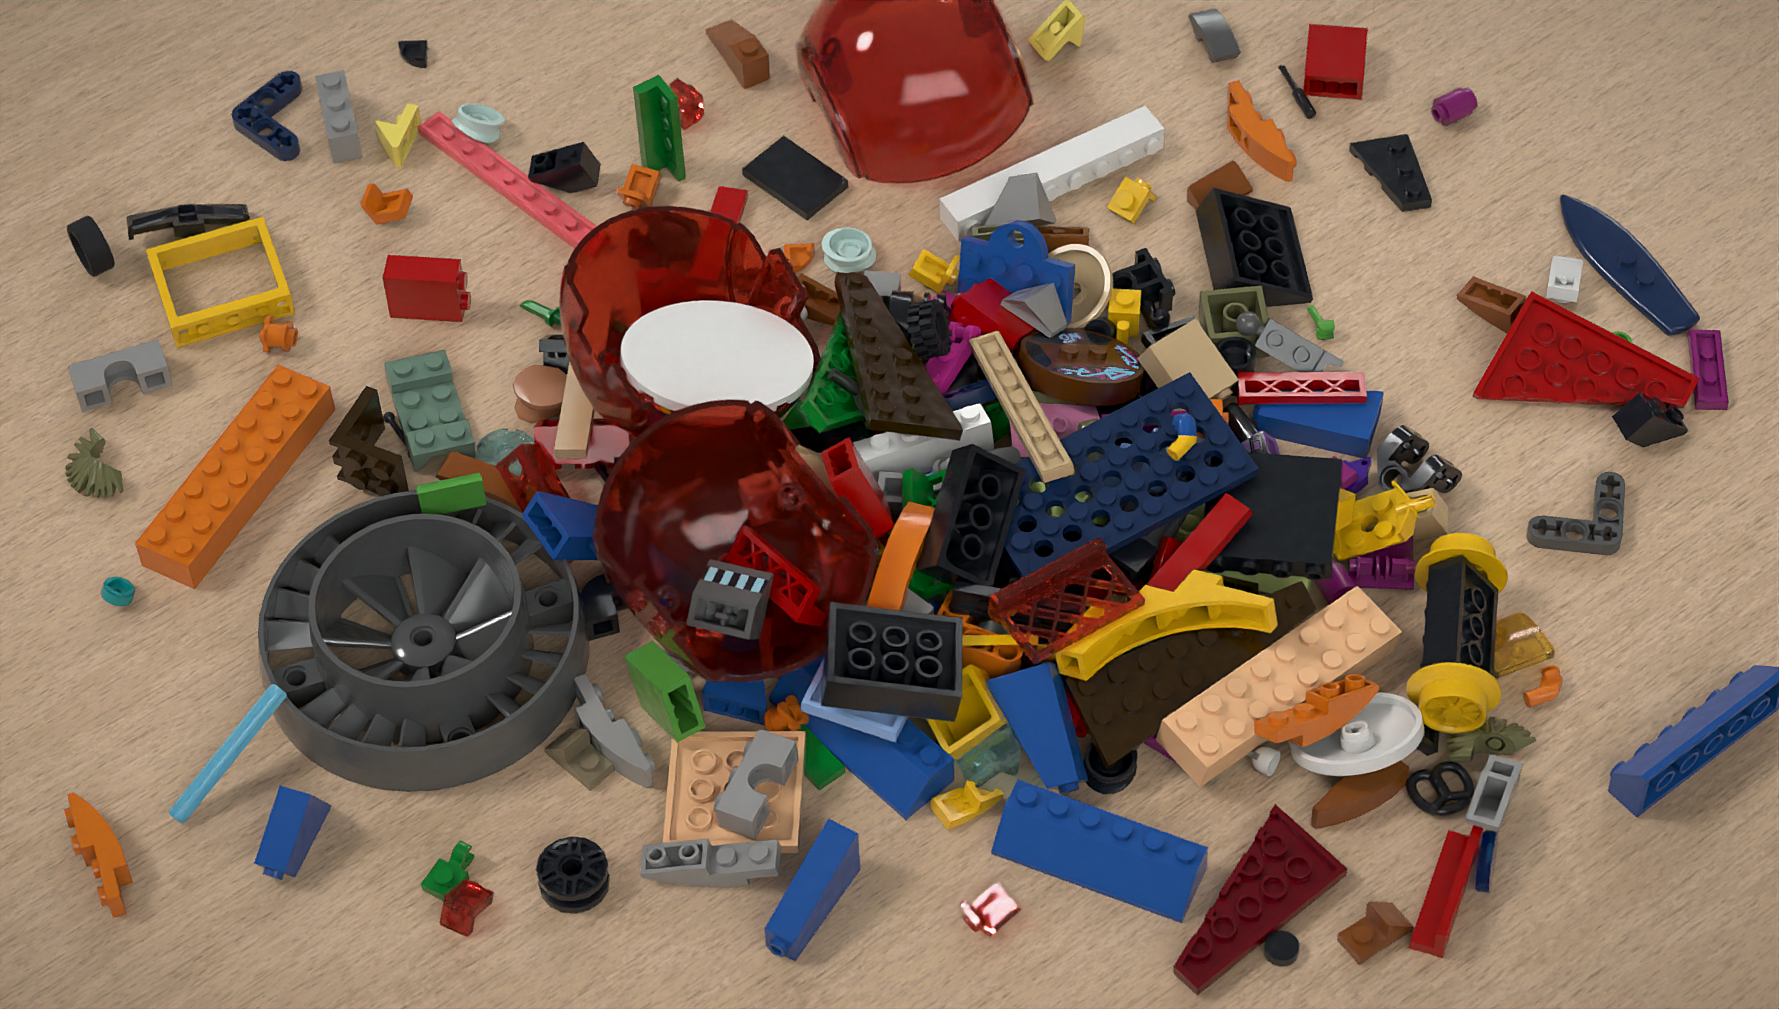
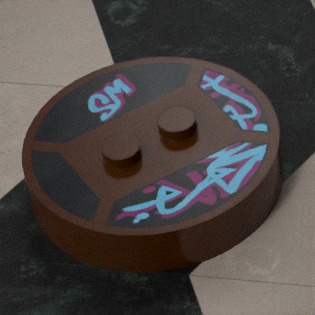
[1017,328,1144,406]

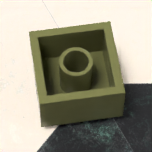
[1198,286,1270,358]

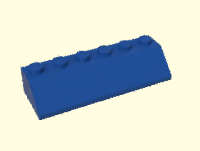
[769,640,954,820]
[1608,665,1779,817]
[991,780,1208,923]

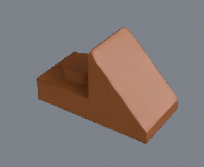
[1337,901,1414,965]

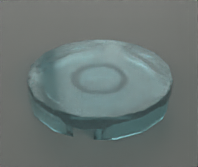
[475,428,536,478]

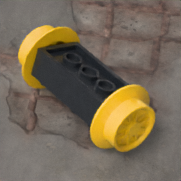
[1406,533,1508,734]

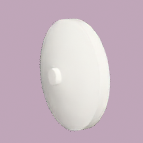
[1289,692,1424,776]

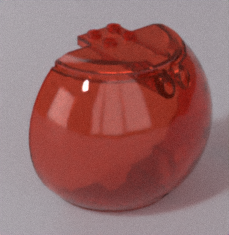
[795,0,1034,184]
[559,206,821,450]
[592,399,878,683]

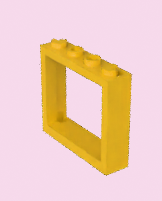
[146,217,295,348]

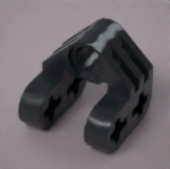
[1377,425,1462,494]

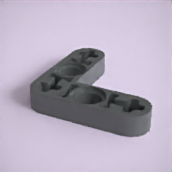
[1526,472,1625,555]

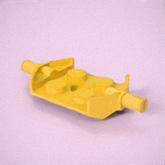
[1333,480,1436,561]

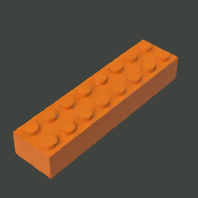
[135,364,335,589]

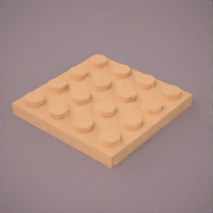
[662,731,806,853]

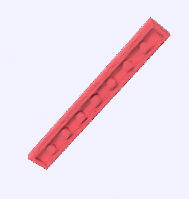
[417,111,603,254]

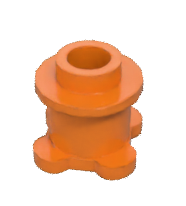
[260,316,298,353]
[764,695,809,731]

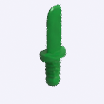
[520,300,577,331]

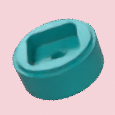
[101,577,135,606]

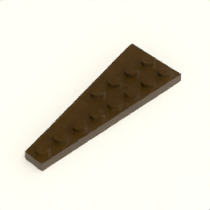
[834,272,963,441]
[1064,581,1317,770]

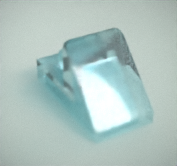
[957,723,1022,788]

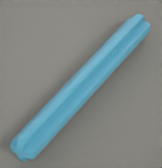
[169,684,287,823]

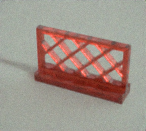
[988,537,1145,665]

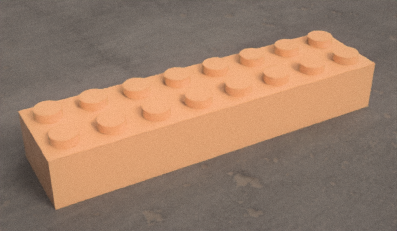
[1156,586,1402,787]

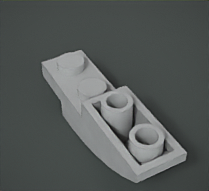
[574,673,656,789]
[640,839,781,887]

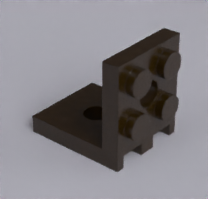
[329,386,409,497]

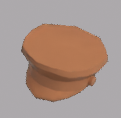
[512,364,567,423]

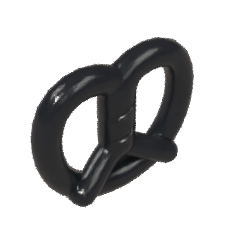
[1406,761,1474,816]

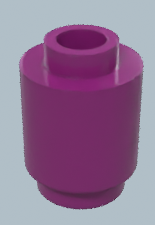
[1431,87,1477,126]
[1314,560,1356,605]

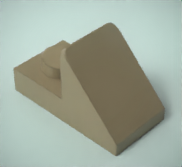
[544,729,615,791]

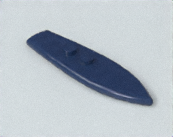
[1560,194,1700,336]

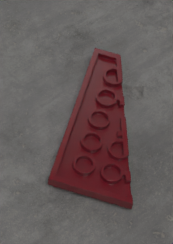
[1173,804,1347,995]

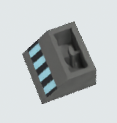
[686,559,774,640]

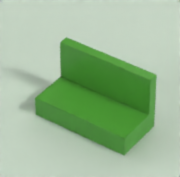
[416,472,487,515]

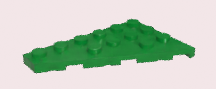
[800,310,865,433]

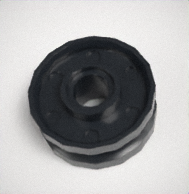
[536,837,610,913]

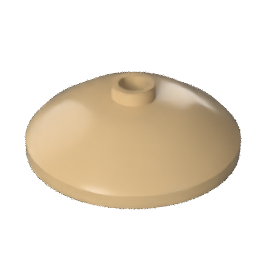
[1048,244,1113,329]

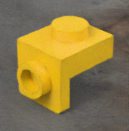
[1106,177,1157,224]
[908,249,960,293]

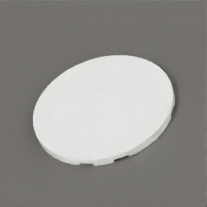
[620,300,814,420]

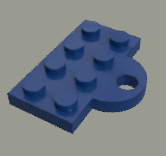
[958,220,1075,324]

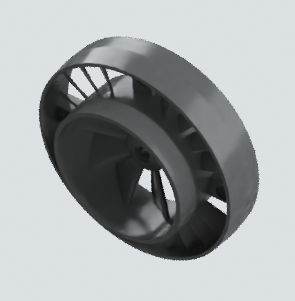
[258,490,589,792]

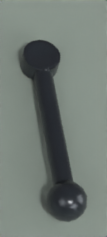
[383,412,410,458]

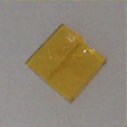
[1493,611,1555,679]

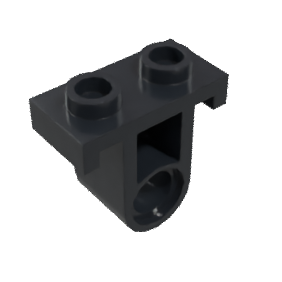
[1108,248,1175,311]

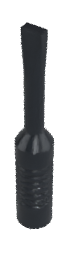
[1278,65,1316,119]

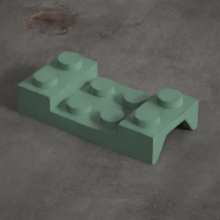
[384,350,476,472]

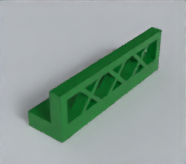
[633,75,686,182]
[902,468,953,600]

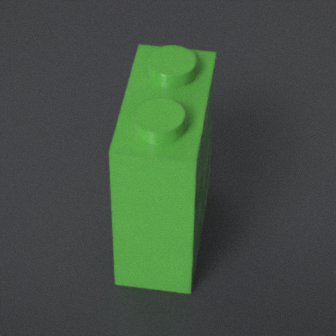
[624,641,706,743]

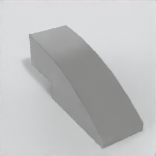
[1465,754,1523,832]

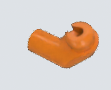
[1523,665,1563,708]

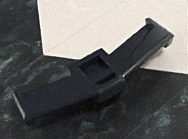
[126,204,250,240]

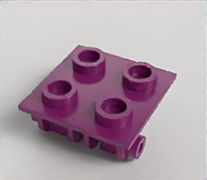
[1348,536,1415,590]

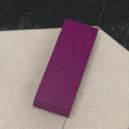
[1687,330,1729,410]

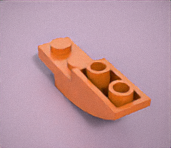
[1226,80,1297,182]
[1254,674,1379,747]
[64,792,133,918]

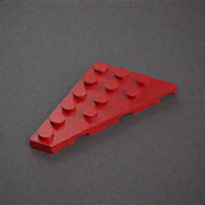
[1472,291,1700,408]

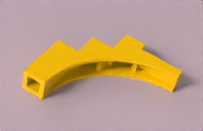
[1054,569,1277,681]

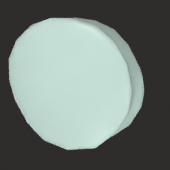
[452,104,505,143]
[822,227,876,273]

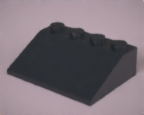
[1195,188,1313,307]
[821,602,963,722]

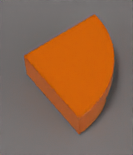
[784,243,815,274]

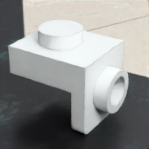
[1546,256,1583,303]

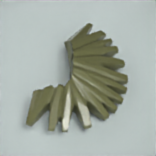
[65,428,123,498]
[1446,717,1537,762]

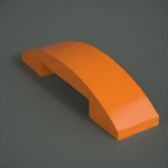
[867,502,935,611]

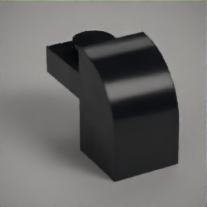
[581,574,632,641]

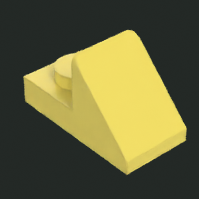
[1027,0,1086,62]
[375,103,422,168]

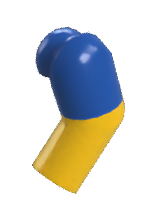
[1166,413,1197,461]

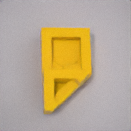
[929,780,1004,831]

